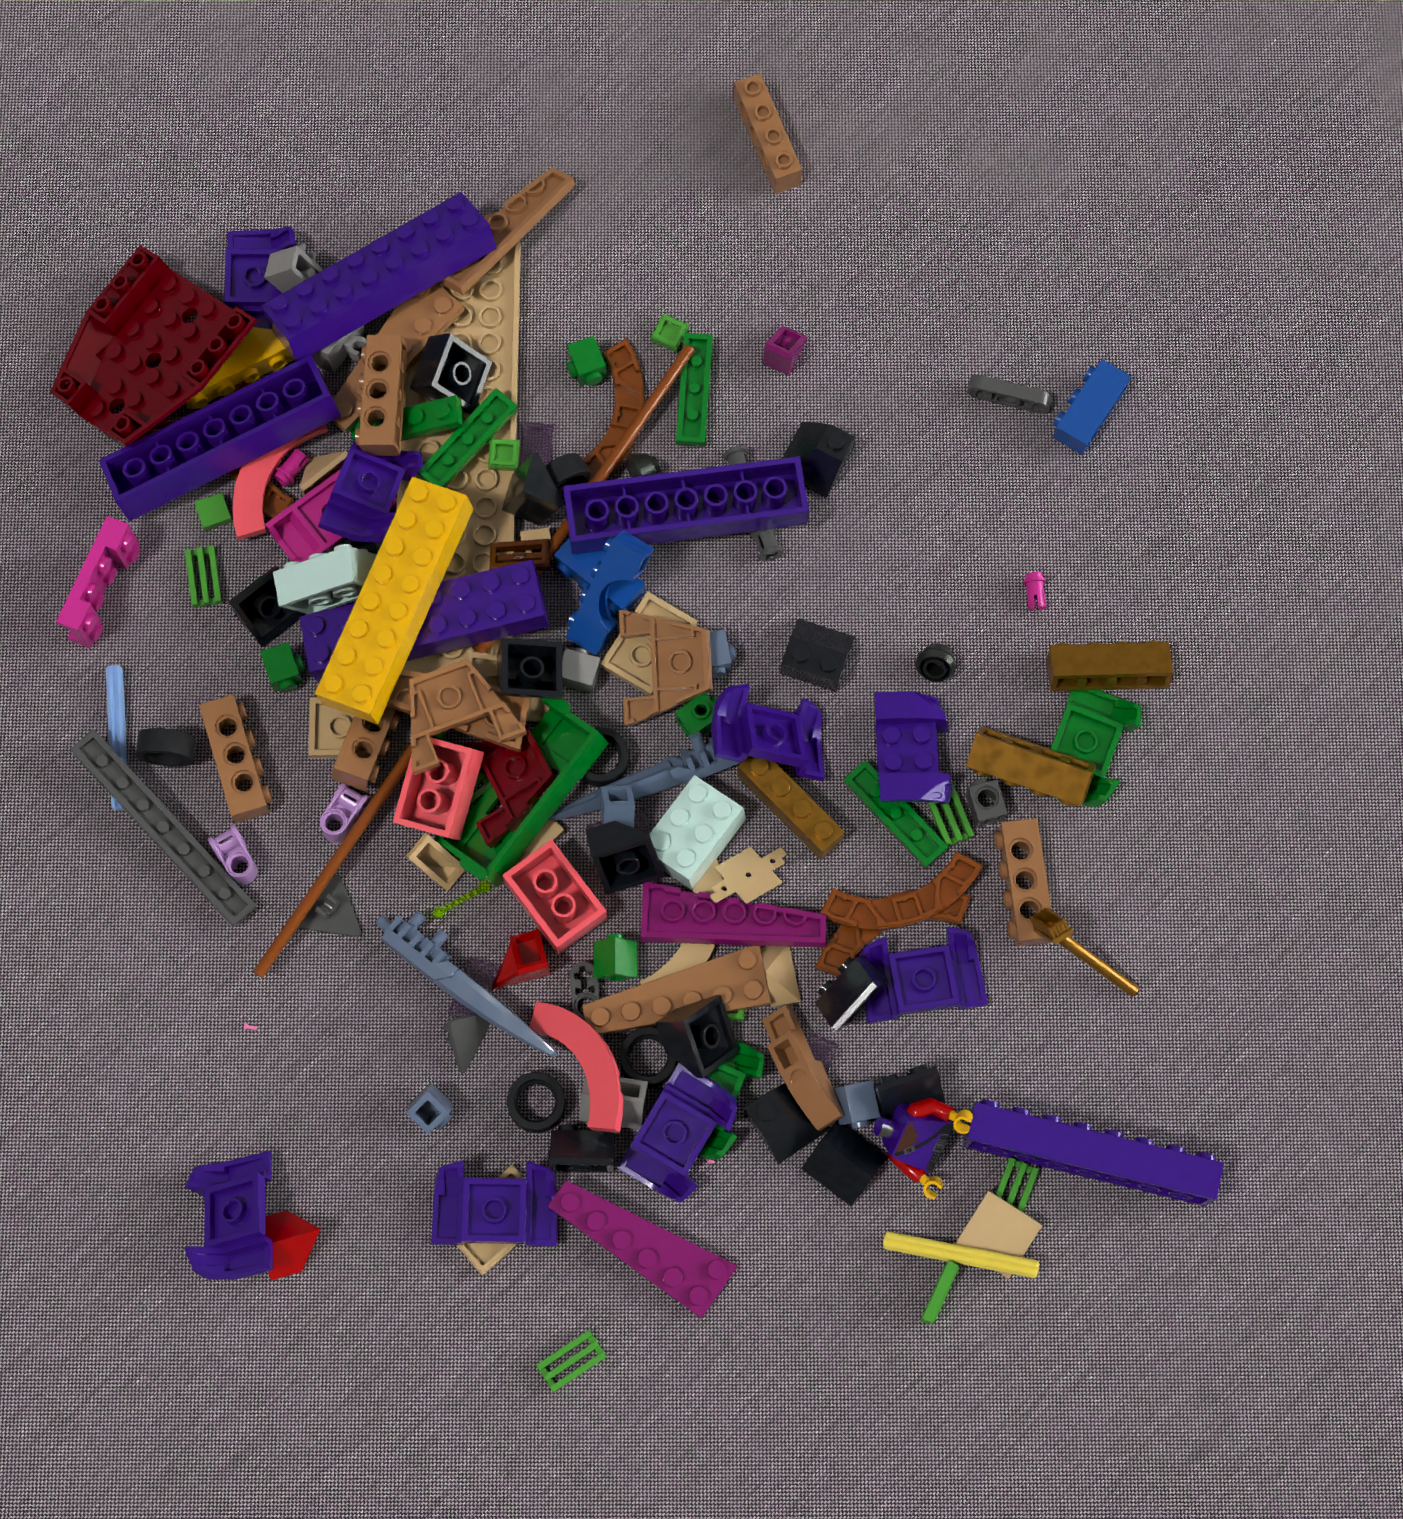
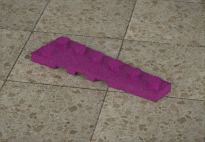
[641,882,826,948]
[547,1180,738,1318]

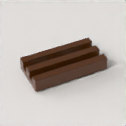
[489,539,551,571]

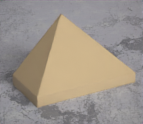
[300,451,348,496]
[406,832,465,892]
[760,946,801,1008]

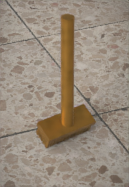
[1029,907,1139,997]

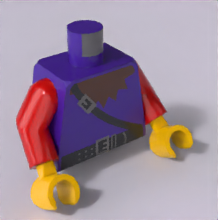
[873,1098,973,1199]

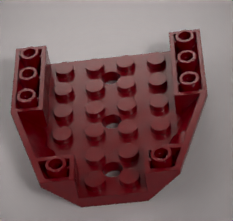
[50,245,258,447]

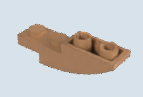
[762,1004,845,1131]

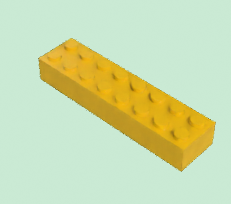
[315,477,474,725]

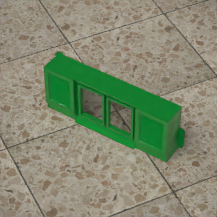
[434,698,609,888]

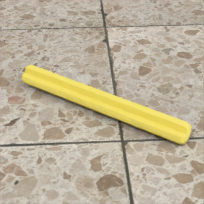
[883,1232,1039,1278]

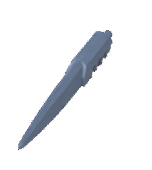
[549,732,749,821]
[376,911,559,1057]

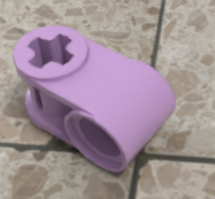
[320,783,371,843]
[207,824,258,885]

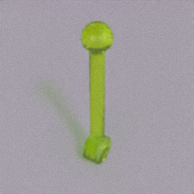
[433,880,490,918]

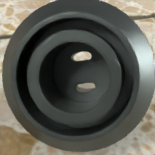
[625,453,661,477]
[915,643,956,682]

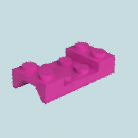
[265,469,397,562]
[56,516,140,648]

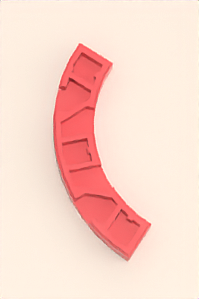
[232,424,328,540]
[530,1002,623,1133]

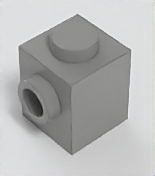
[562,648,601,694]

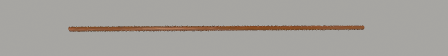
[253,344,695,978]

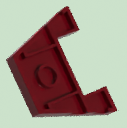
[464,727,556,848]

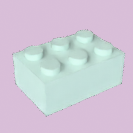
[273,544,377,614]
[650,775,746,891]

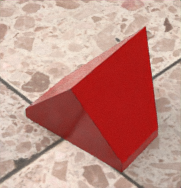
[491,929,550,990]
[265,1210,321,1281]

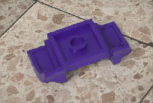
[224,227,297,329]
[318,438,423,543]
[711,684,825,782]
[874,692,953,804]
[860,927,988,1024]
[617,1063,737,1203]
[184,1151,273,1280]
[431,1160,558,1247]

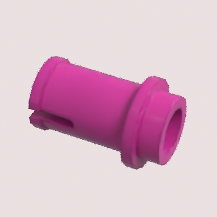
[273,449,310,487]
[1022,572,1047,611]

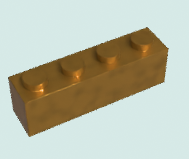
[1047,640,1173,691]
[966,726,1096,806]
[737,756,845,860]

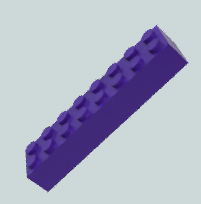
[261,192,497,362]
[99,355,341,522]
[563,456,809,554]
[299,560,550,683]
[961,1099,1224,1207]

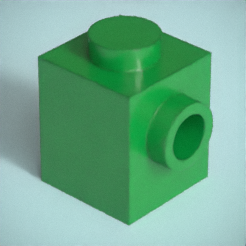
[566,336,607,387]
[260,642,305,693]
[675,694,716,739]
[594,934,637,982]

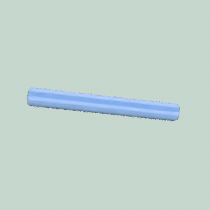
[106,665,127,811]

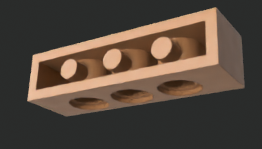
[733,73,802,194]
[355,334,408,456]
[199,694,273,824]
[331,706,401,791]
[994,818,1051,947]

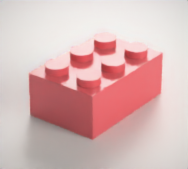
[393,737,484,840]
[502,839,607,955]

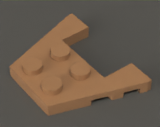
[619,610,713,727]
[409,659,527,775]

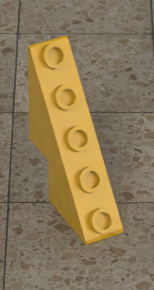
[186,327,294,410]

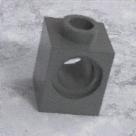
[965,778,1008,828]

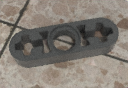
[967,375,1052,413]
[569,961,604,1039]

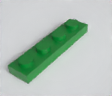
[676,333,713,447]
[418,388,518,488]
[352,395,463,443]
[843,759,948,869]

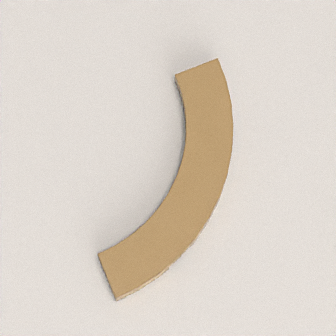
[640,858,724,985]

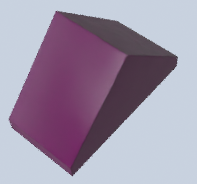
[763,325,808,376]

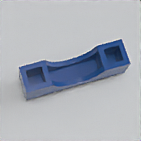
[565,531,655,655]

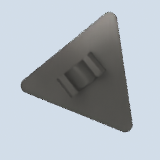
[298,875,362,937]
[442,1014,491,1073]

